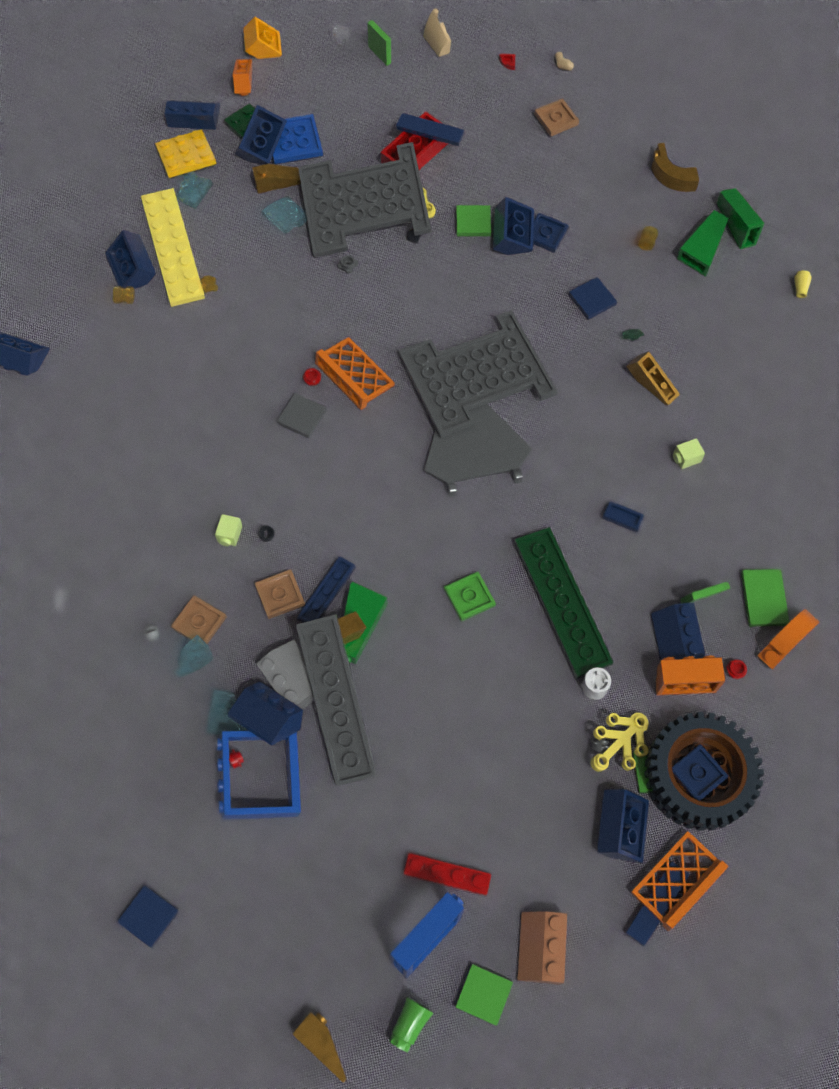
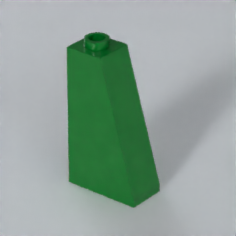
[716,188,764,249]
[677,210,729,277]
[344,582,388,664]

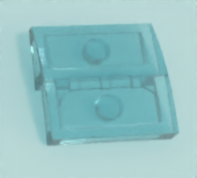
[262,197,307,234]

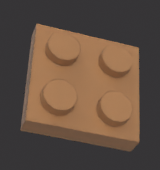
[534,98,579,137]
[255,569,305,619]
[171,595,227,648]

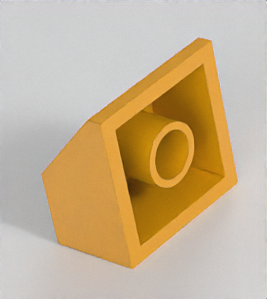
[243,16,282,59]

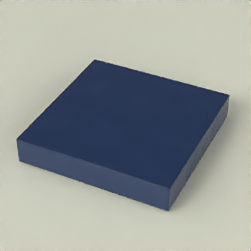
[533,213,569,253]
[568,277,617,320]
[672,744,729,801]
[117,885,179,948]

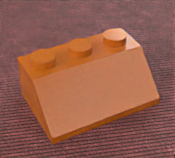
[656,655,725,696]

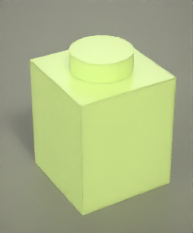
[673,438,705,469]
[215,514,242,547]

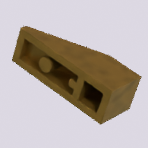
[252,164,301,194]
[626,352,680,406]
[293,1012,347,1083]

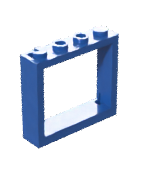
[216,731,301,820]
[390,892,464,978]

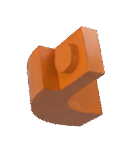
[757,609,820,670]

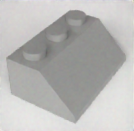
[257,640,315,709]

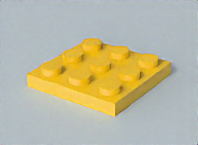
[155,129,216,178]

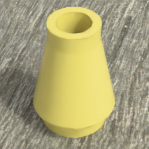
[794,270,812,298]

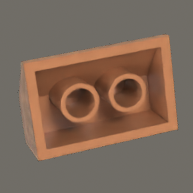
[517,911,567,985]

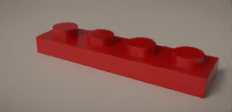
[404,853,492,897]

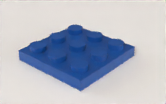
[273,114,323,164]

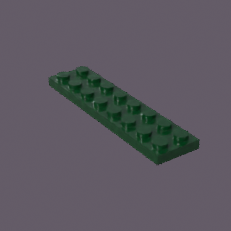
[514,527,614,679]

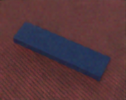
[396,113,464,147]
[297,556,356,623]
[625,861,690,947]

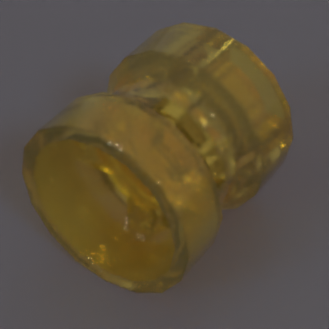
[638,226,659,251]
[113,286,135,304]

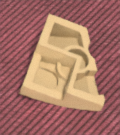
[423,8,451,57]

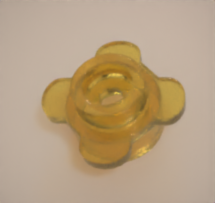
[200,275,218,293]

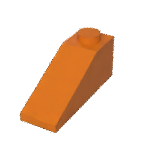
[233,59,252,96]

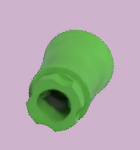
[389,997,434,1053]

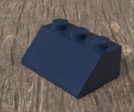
[164,100,220,130]
[235,104,287,164]
[493,197,534,255]
[105,230,156,293]
[0,332,50,376]
[651,602,706,661]
[228,681,303,746]
[597,789,649,863]

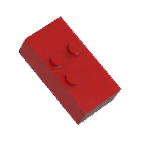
[380,111,448,170]

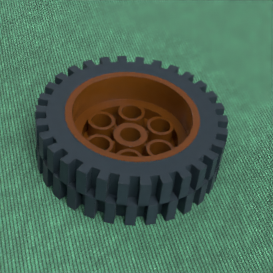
[644,712,764,831]

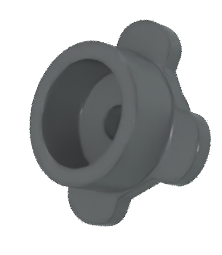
[338,255,358,273]
[591,738,611,753]

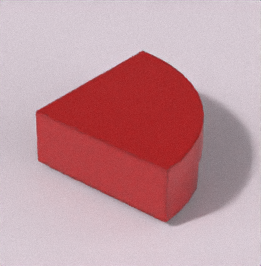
[499,54,515,70]

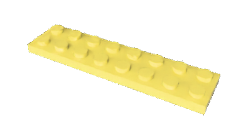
[141,188,205,307]

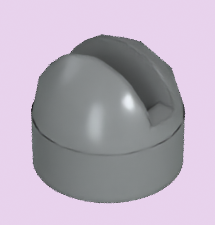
[143,625,160,642]

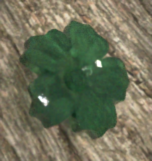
[623,329,644,341]

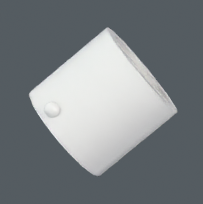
[580,667,611,700]

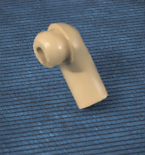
[555,52,574,71]

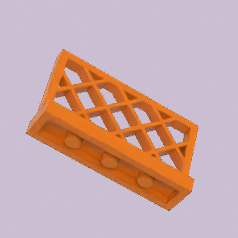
[315,337,395,410]
[631,831,729,932]

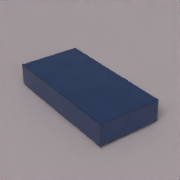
[602,501,645,533]

